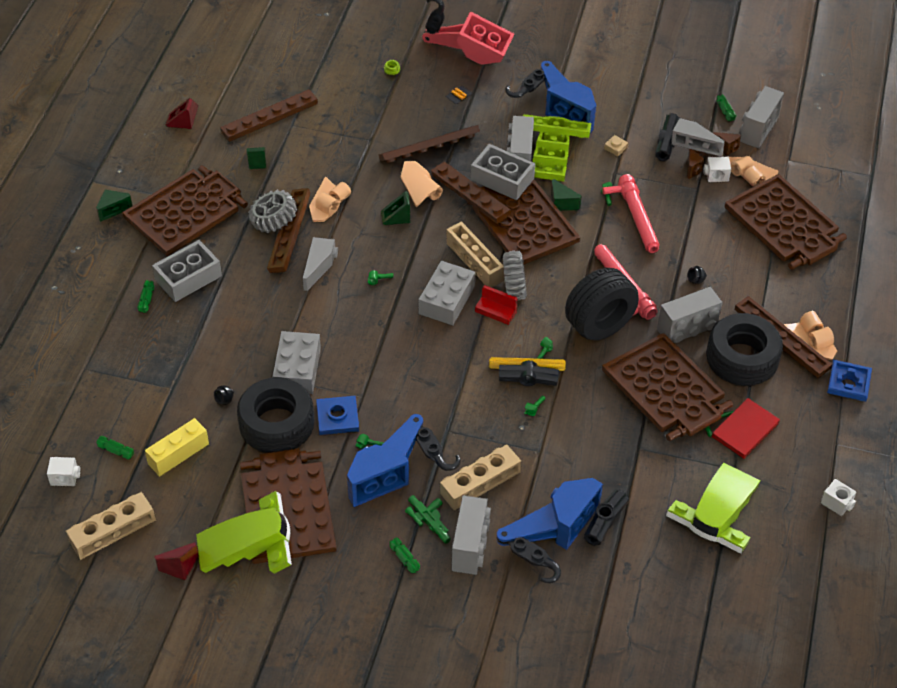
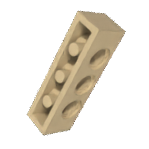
[447,221,504,287]
[440,445,521,510]
[66,492,156,560]

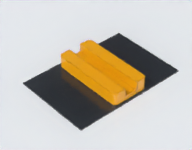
[445,86,473,104]

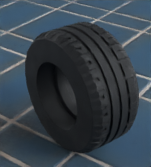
[565,268,639,340]
[706,313,783,386]
[237,378,314,453]

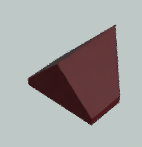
[166,98,198,129]
[154,542,199,580]

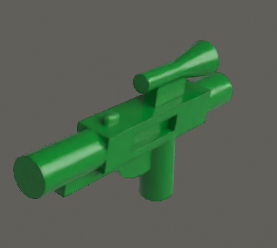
[405,495,451,544]

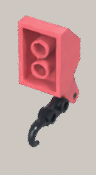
[422,0,514,65]

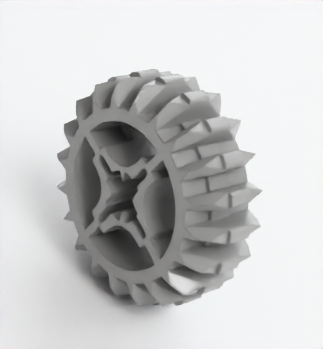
[248,189,297,233]
[503,251,527,301]

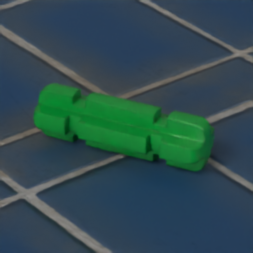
[716,94,737,122]
[137,280,155,313]
[96,436,134,460]
[389,537,420,573]

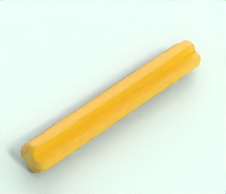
[489,357,566,371]

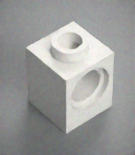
[703,157,731,182]
[47,457,80,486]
[821,479,856,516]

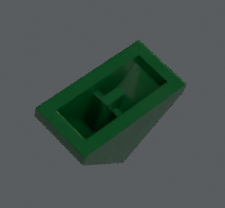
[247,147,266,169]
[551,179,582,211]
[96,189,133,222]
[381,191,410,225]

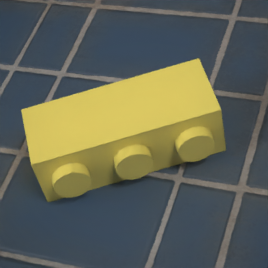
[145,418,209,477]

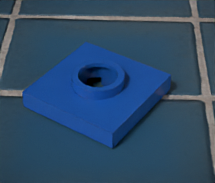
[827,360,872,402]
[316,396,359,435]

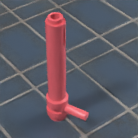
[602,174,659,253]
[594,244,658,320]

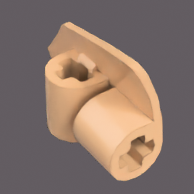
[729,156,779,187]
[401,161,443,207]
[309,177,351,222]
[784,311,837,361]

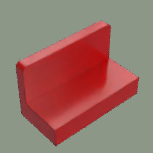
[475,285,518,325]

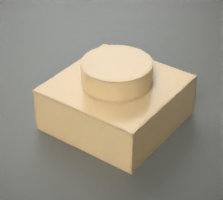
[604,135,629,157]

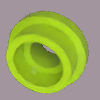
[384,60,400,75]

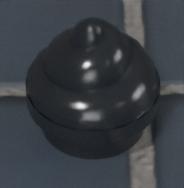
[687,266,707,284]
[214,385,234,405]

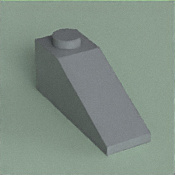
[672,118,724,157]
[303,237,338,291]

